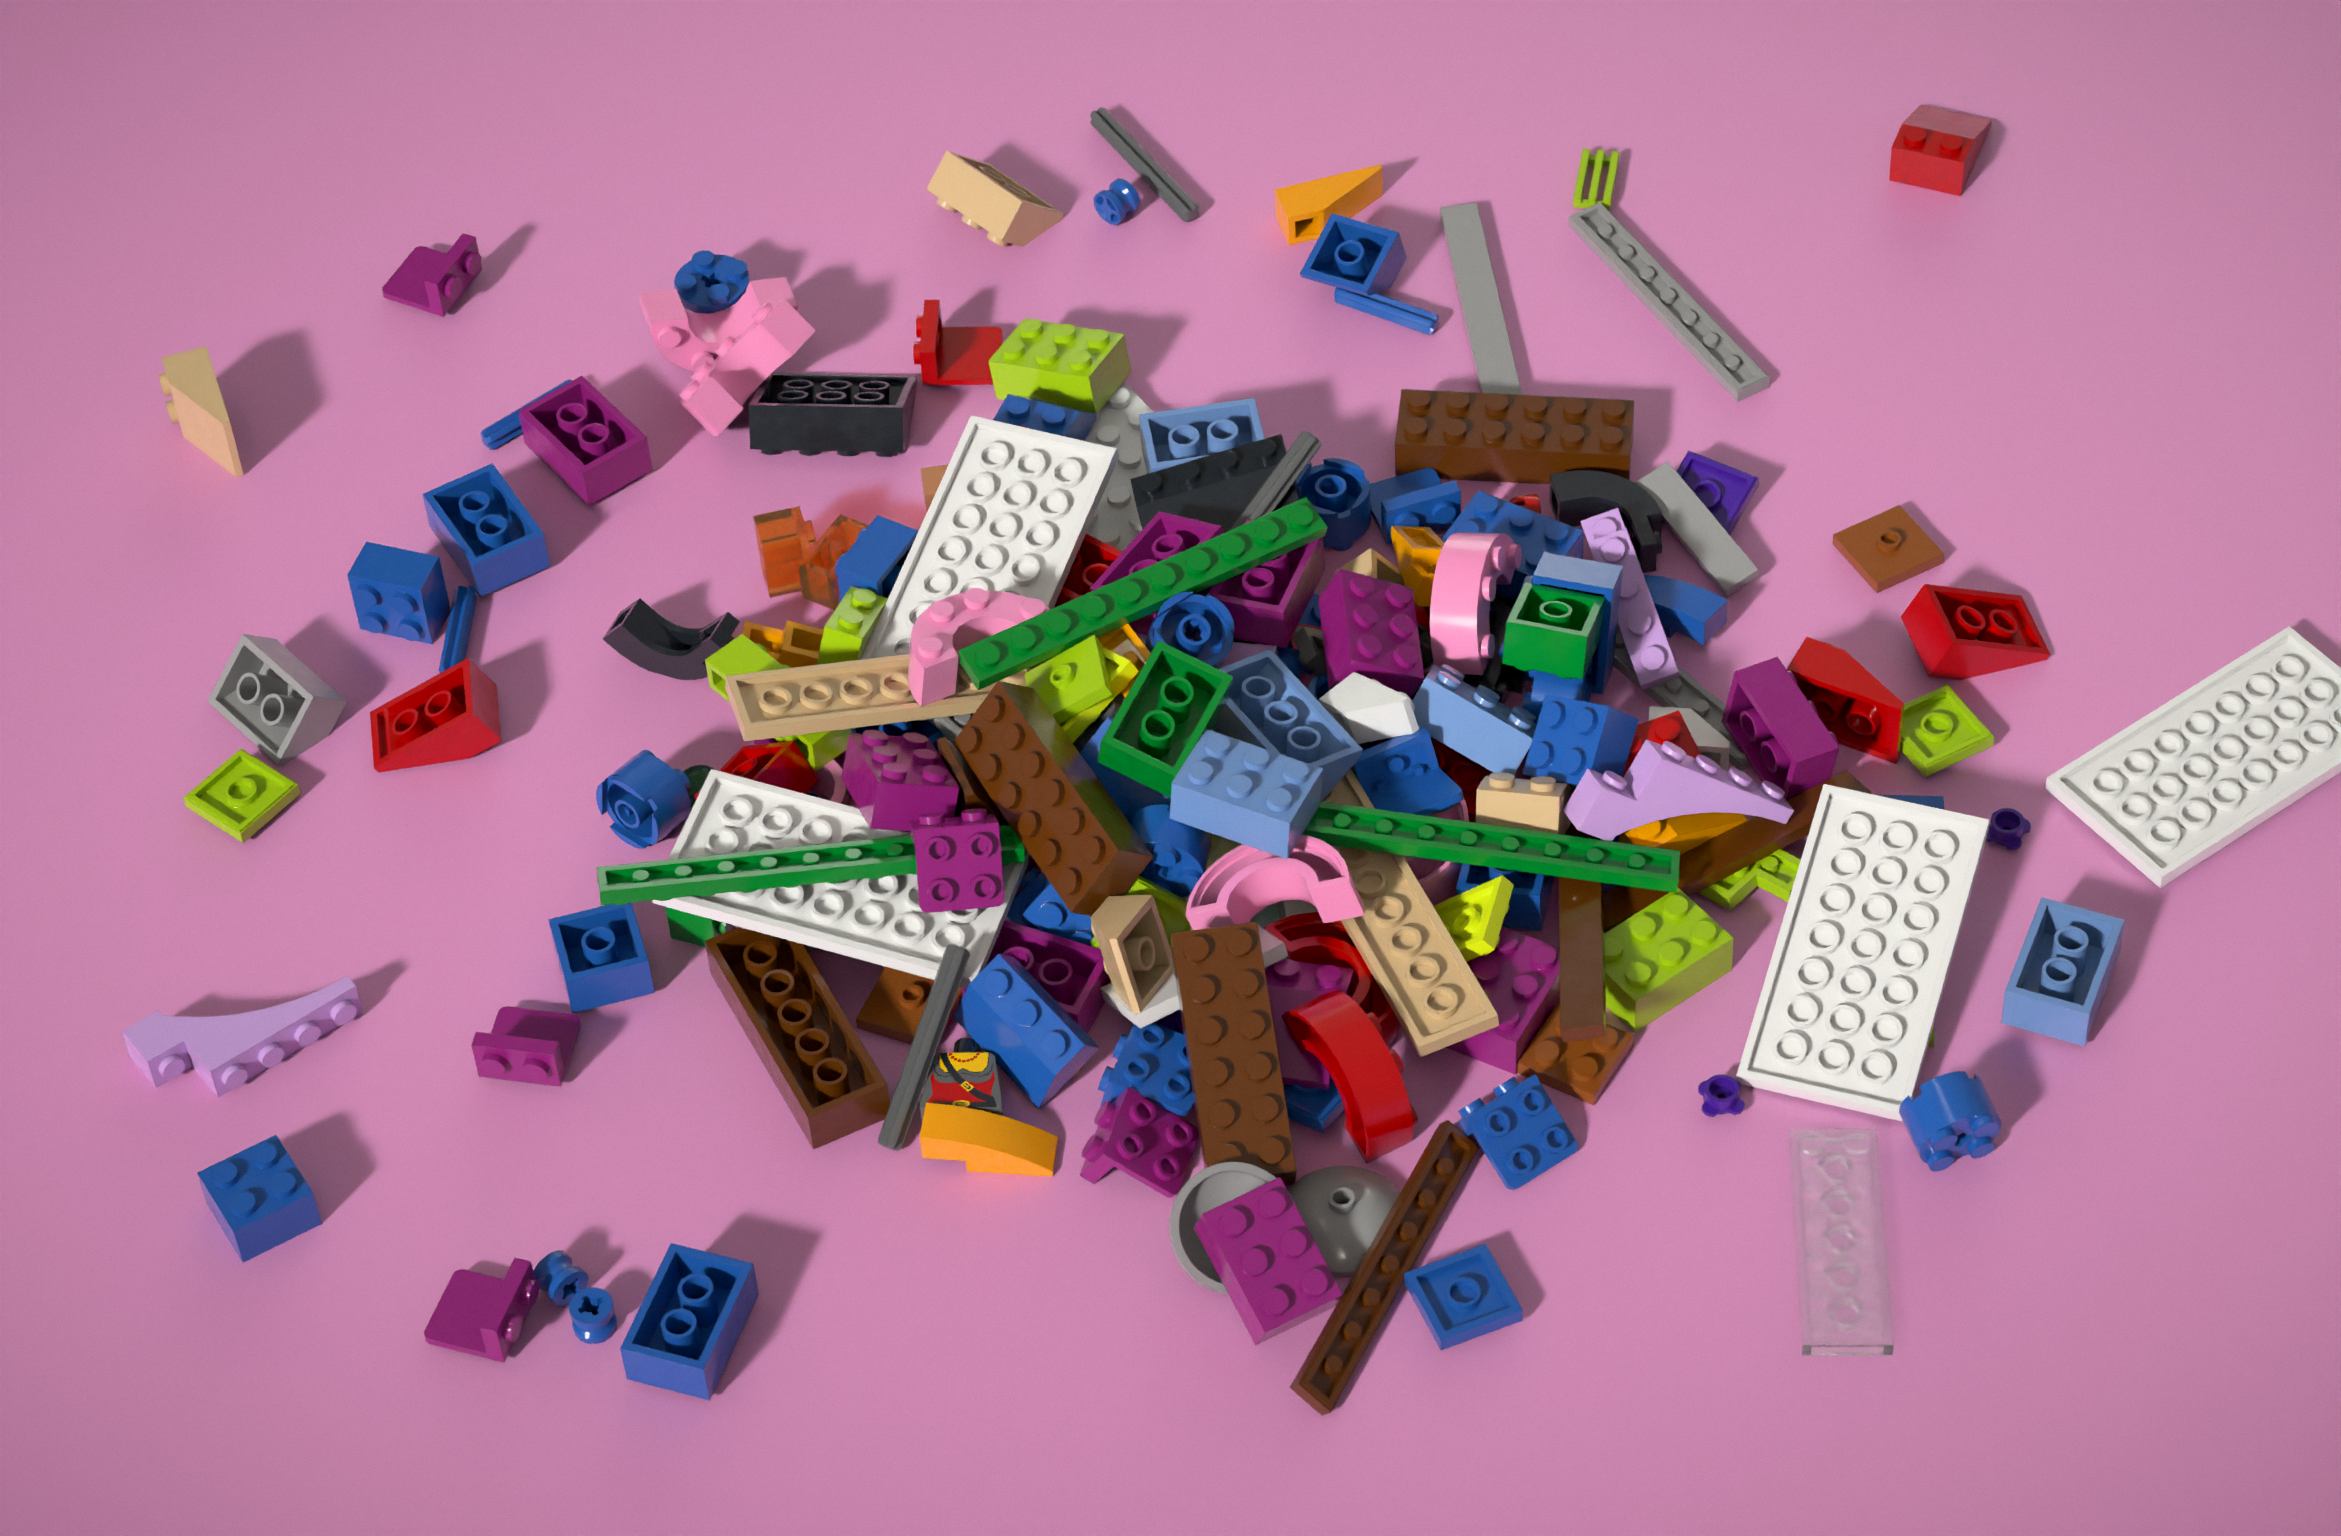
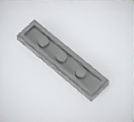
[1635,461,1759,597]

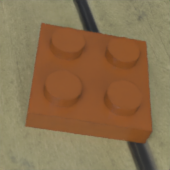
[1517,1003,1634,1105]

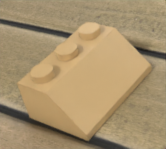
[926,150,1064,247]

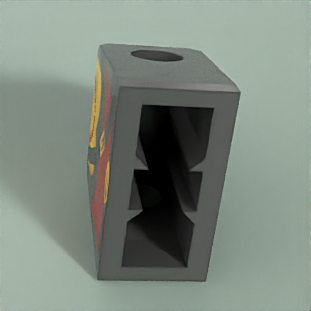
[920,1038,1004,1121]

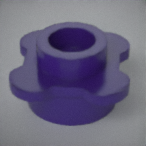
[1986,808,2031,850]
[1698,1075,1745,1117]

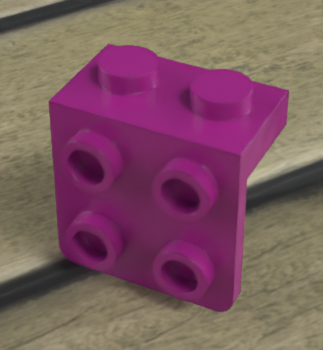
[382,233,482,317]
[909,809,1004,913]
[471,1006,581,1087]
[1079,1087,1199,1198]
[424,1258,539,1363]

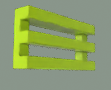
[1573,148,1620,211]

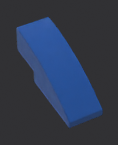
[1644,575,1728,645]

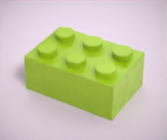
[988,318,1132,414]
[1604,887,1734,1033]

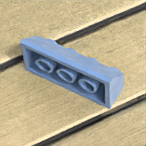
[1212,649,1363,801]

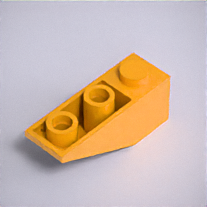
[1275,164,1383,245]

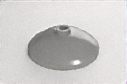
[1169,1162,1296,1295]
[1288,1166,1400,1278]

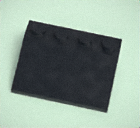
[749,373,917,457]
[1130,434,1301,533]

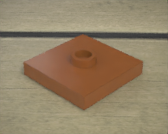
[1832,505,1944,593]
[856,967,963,1044]

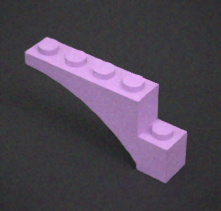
[1580,508,1680,690]
[1563,739,1794,841]
[122,976,363,1098]

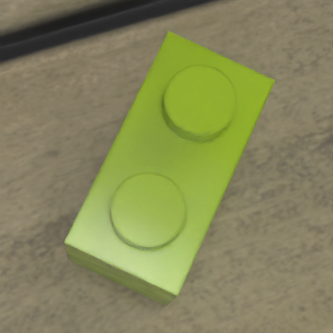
[816,586,888,665]

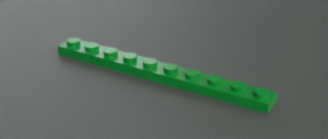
[958,497,1327,690]
[1302,801,1680,893]
[596,825,1025,905]

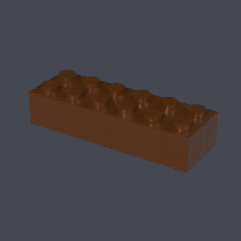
[1395,389,1634,485]
[953,681,1154,916]
[1171,922,1297,1186]
[705,927,890,1150]

